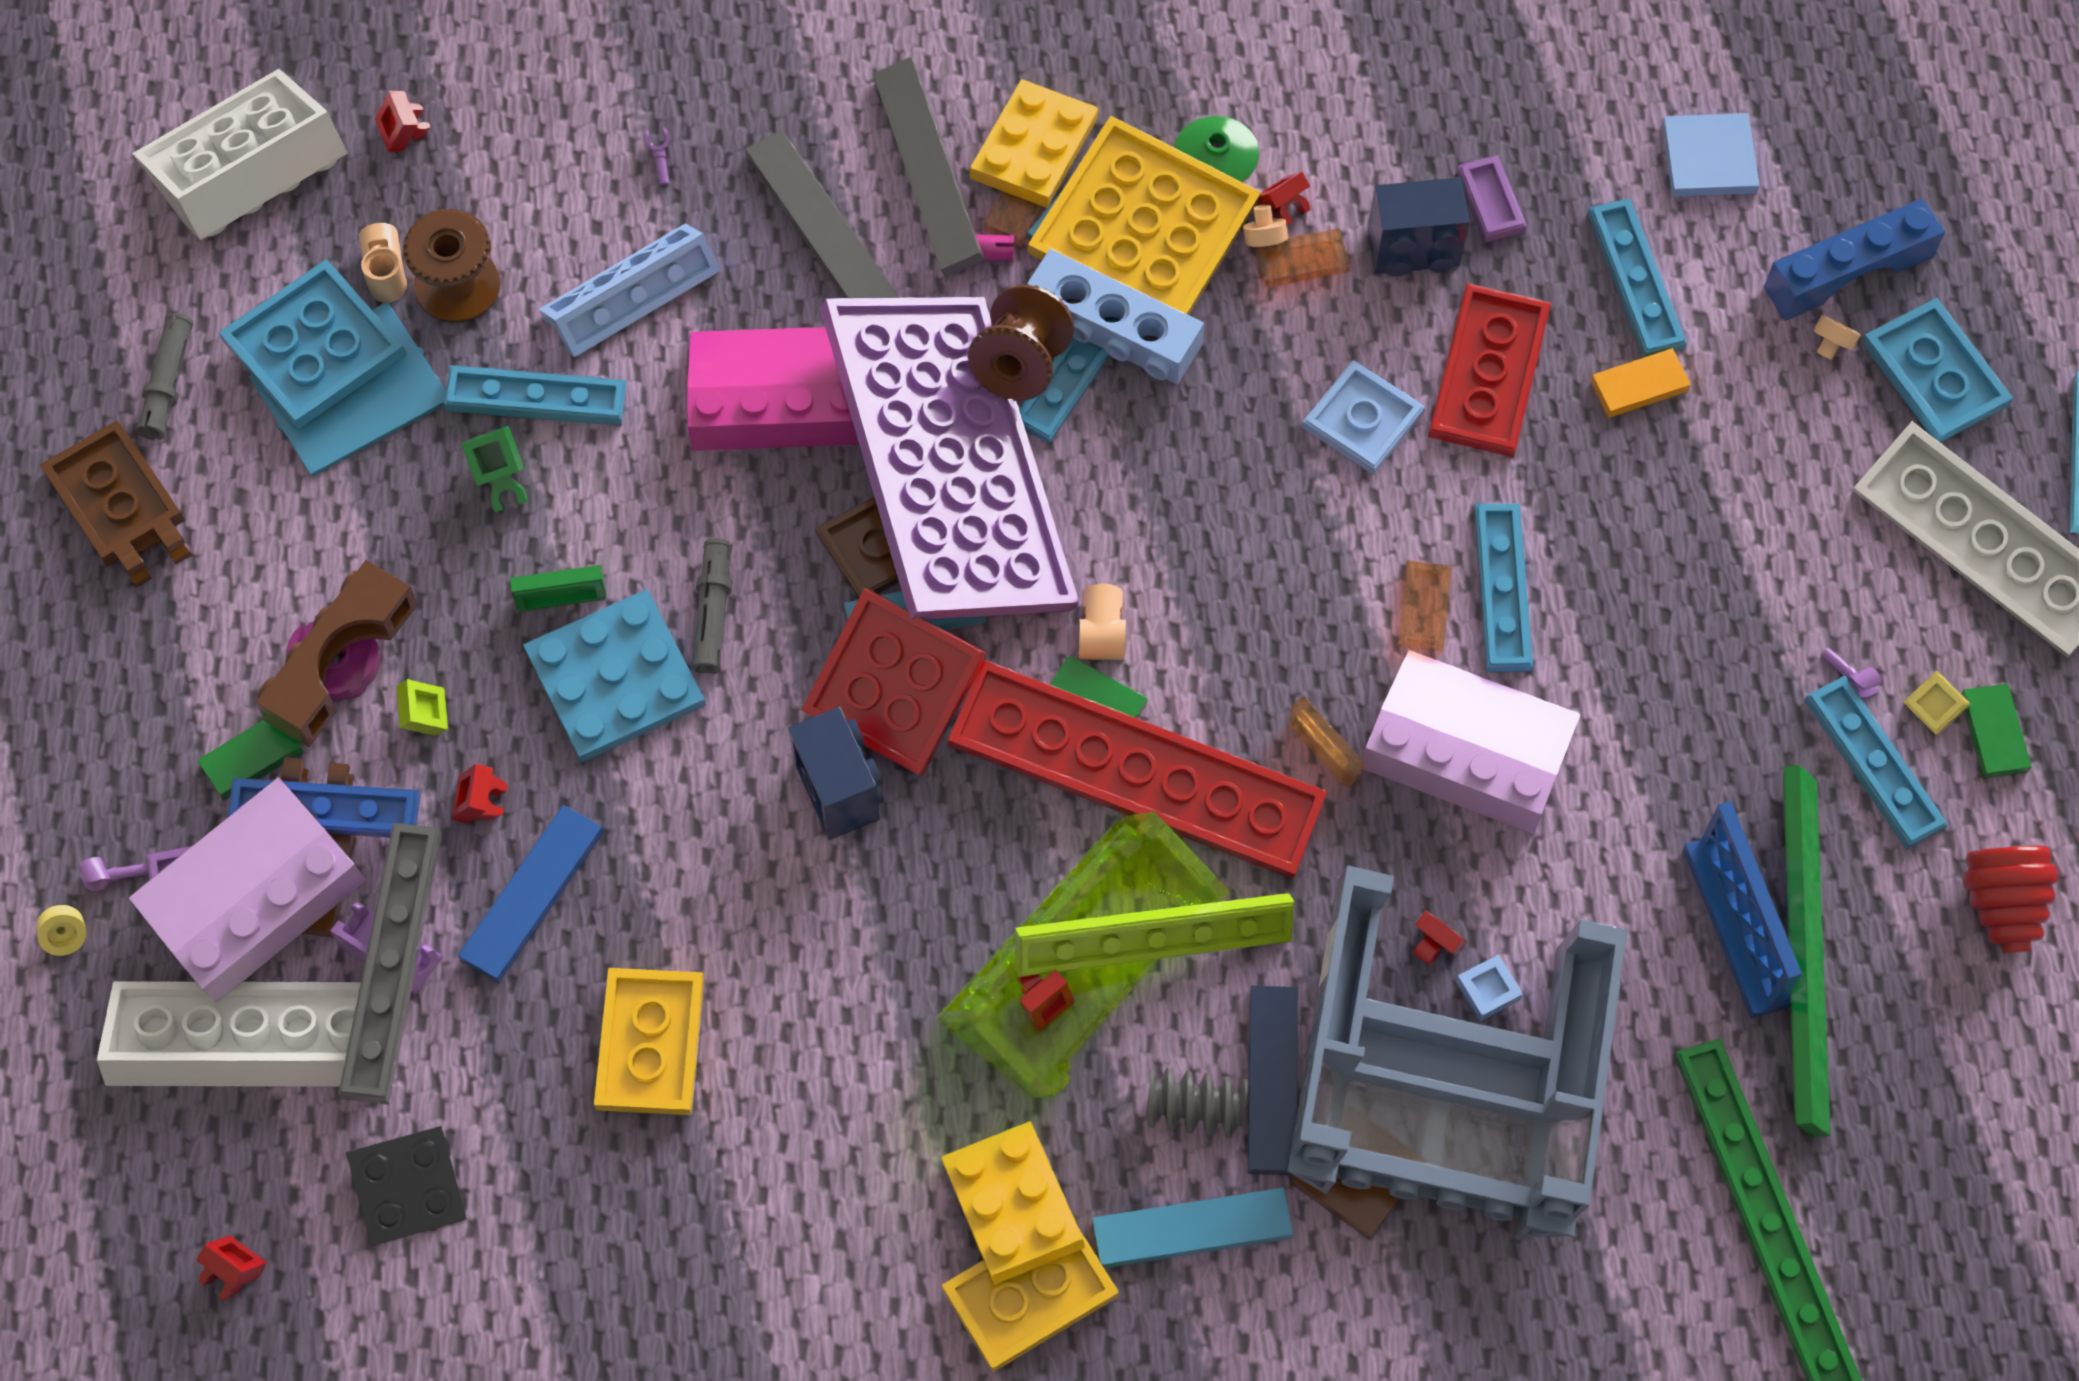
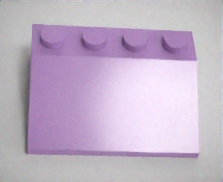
[1361,650,1580,834]
[129,777,366,1003]

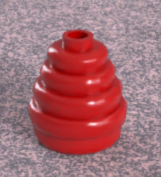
[1962,845,2058,953]

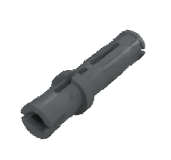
[136,313,194,440]
[691,538,733,674]

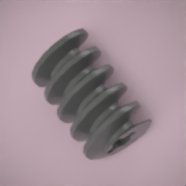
[1146,1066,1248,1139]

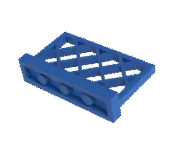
[1683,801,1802,1019]

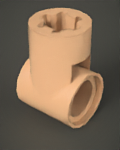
[359,223,407,303]
[1079,584,1125,661]

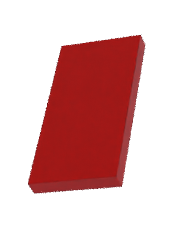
[1428,283,1551,457]

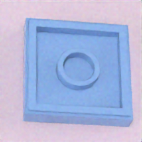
[1662,113,1760,197]
[1302,360,1425,475]

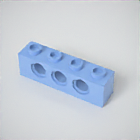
[1027,249,1204,385]

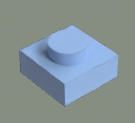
[1456,955,1523,1021]

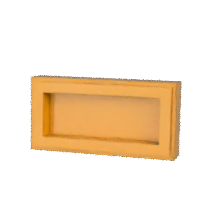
[1591,348,1691,418]

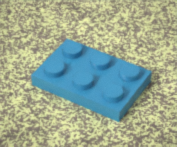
[1862,298,2013,442]

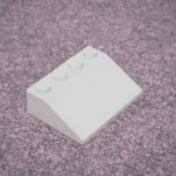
[133,69,348,240]

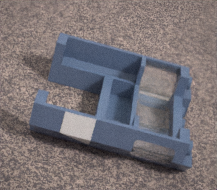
[1288,866,1627,1237]

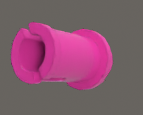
[976,234,1014,263]

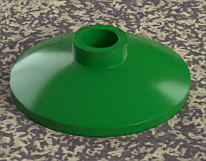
[1174,116,1259,182]

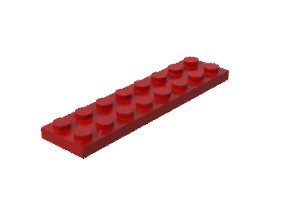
[948,660,1327,879]

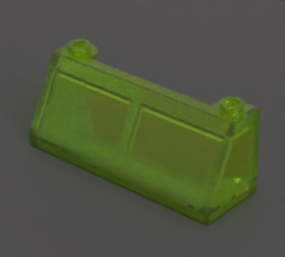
[936,811,1230,1098]

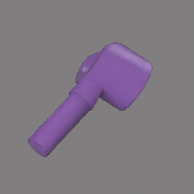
[643,127,670,186]
[1821,648,1881,699]
[78,857,149,892]

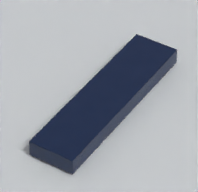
[1247,985,1298,1176]

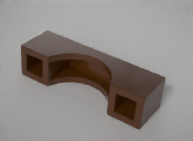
[255,560,418,747]

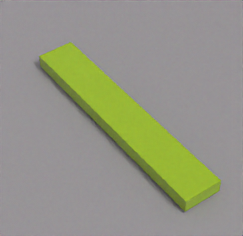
[1014,893,1294,977]

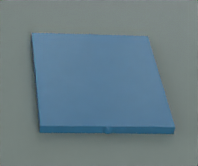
[248,301,446,477]

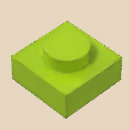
[396,679,448,736]

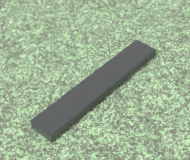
[873,57,985,277]
[745,130,900,298]
[338,823,442,1105]

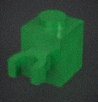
[461,426,528,512]

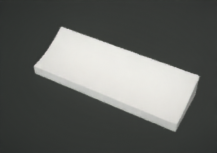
[1853,421,2079,658]
[97,982,394,1086]

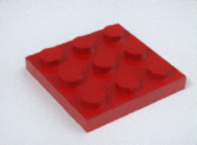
[801,588,987,775]

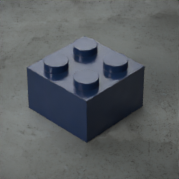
[1367,177,1470,277]
[788,706,884,840]

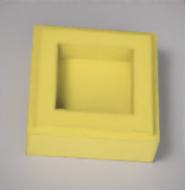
[1903,671,1971,736]

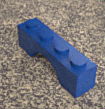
[1764,198,1946,321]

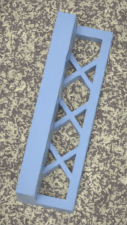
[539,224,722,357]

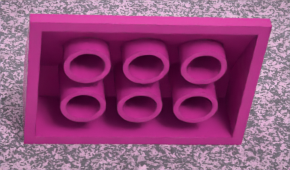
[687,327,859,451]

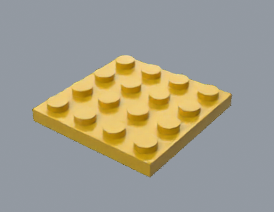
[1027,115,1261,315]

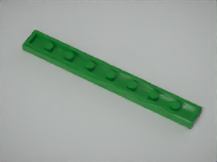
[1783,765,1830,1137]
[1674,1038,1862,1381]

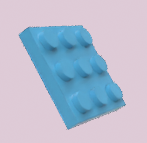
[219,259,406,429]
[523,589,706,763]

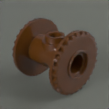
[403,208,501,323]
[968,284,1074,401]

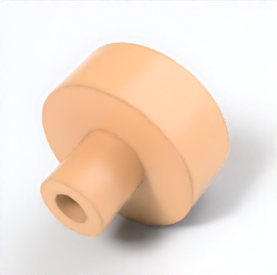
[1243,205,1288,247]
[1813,315,1861,360]

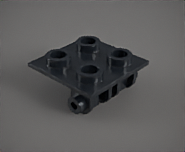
[346,1126,467,1246]

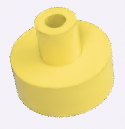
[35,905,87,956]

